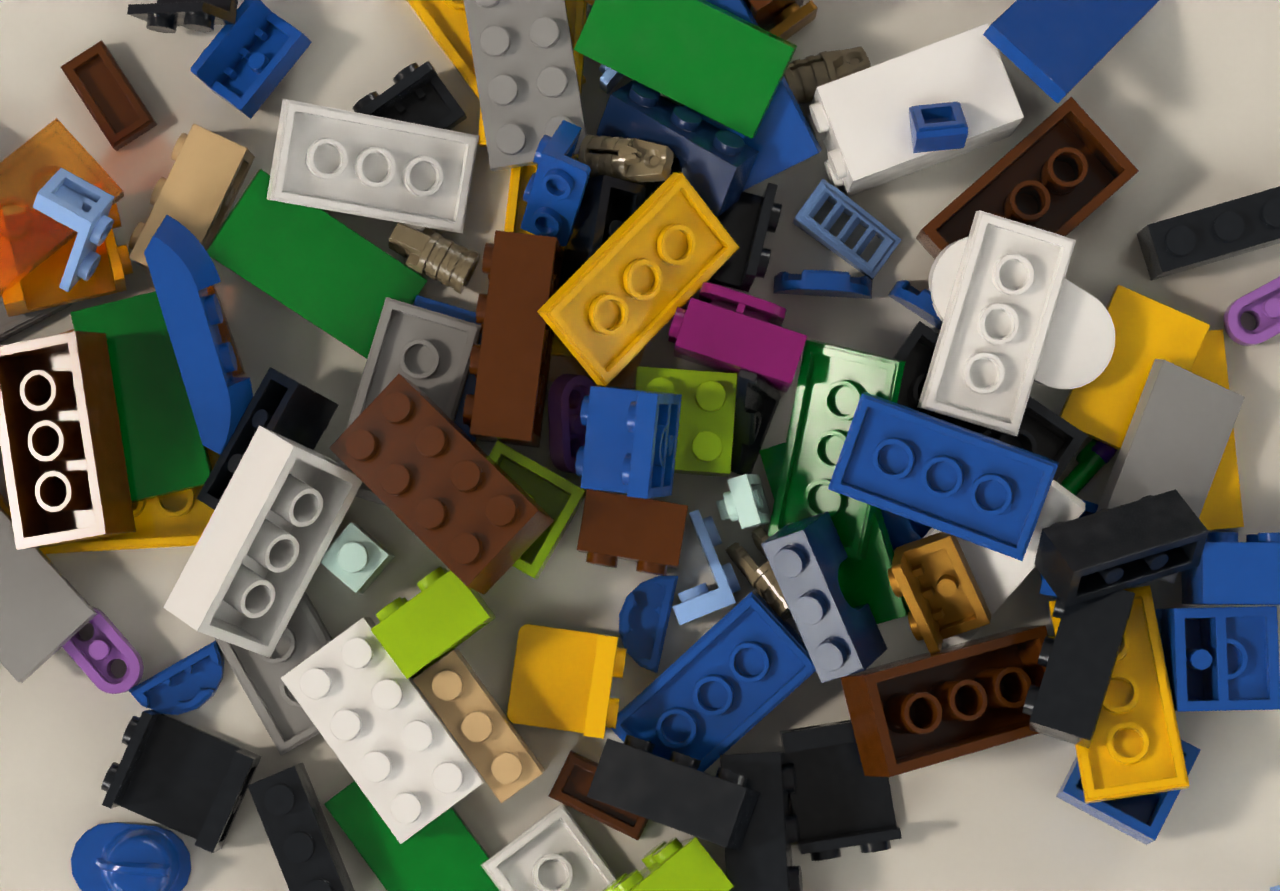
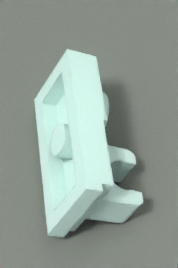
[716,474,771,529]

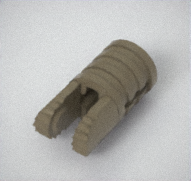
[725,526,792,621]

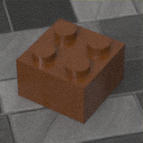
[577,489,688,576]

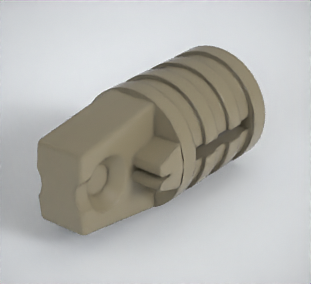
[784,46,871,104]
[578,135,674,183]
[388,223,480,294]

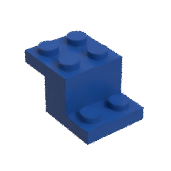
[575,386,682,499]
[1155,606,1280,712]

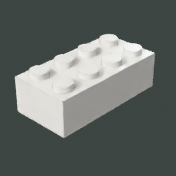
[164,425,362,658]
[281,617,485,844]

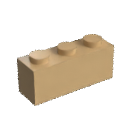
[128,123,255,269]
[412,649,545,804]

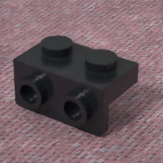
[352,61,467,130]

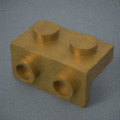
[888,532,991,654]

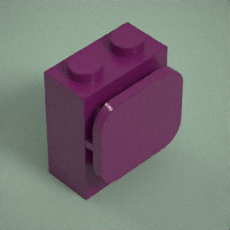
[668,282,807,393]

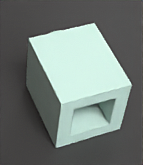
[320,522,395,594]

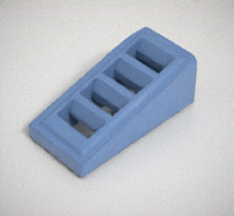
[793,179,902,280]

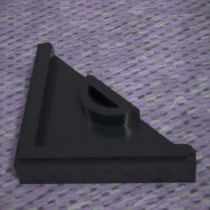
[731,369,781,475]

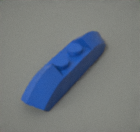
[144,215,253,455]

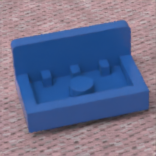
[191,0,312,119]
[520,120,591,247]

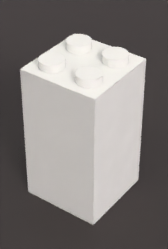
[806,23,1024,197]

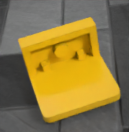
[507,624,627,739]

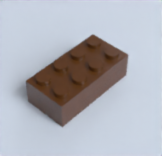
[916,97,1139,259]
[463,230,564,448]
[0,331,136,550]
[329,374,555,595]
[841,625,1048,777]

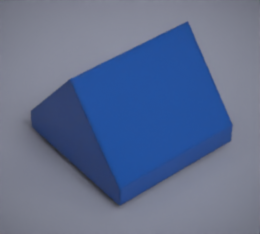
[909,102,968,153]

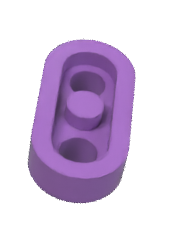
[1223,277,1280,346]
[548,374,596,474]
[62,607,144,694]

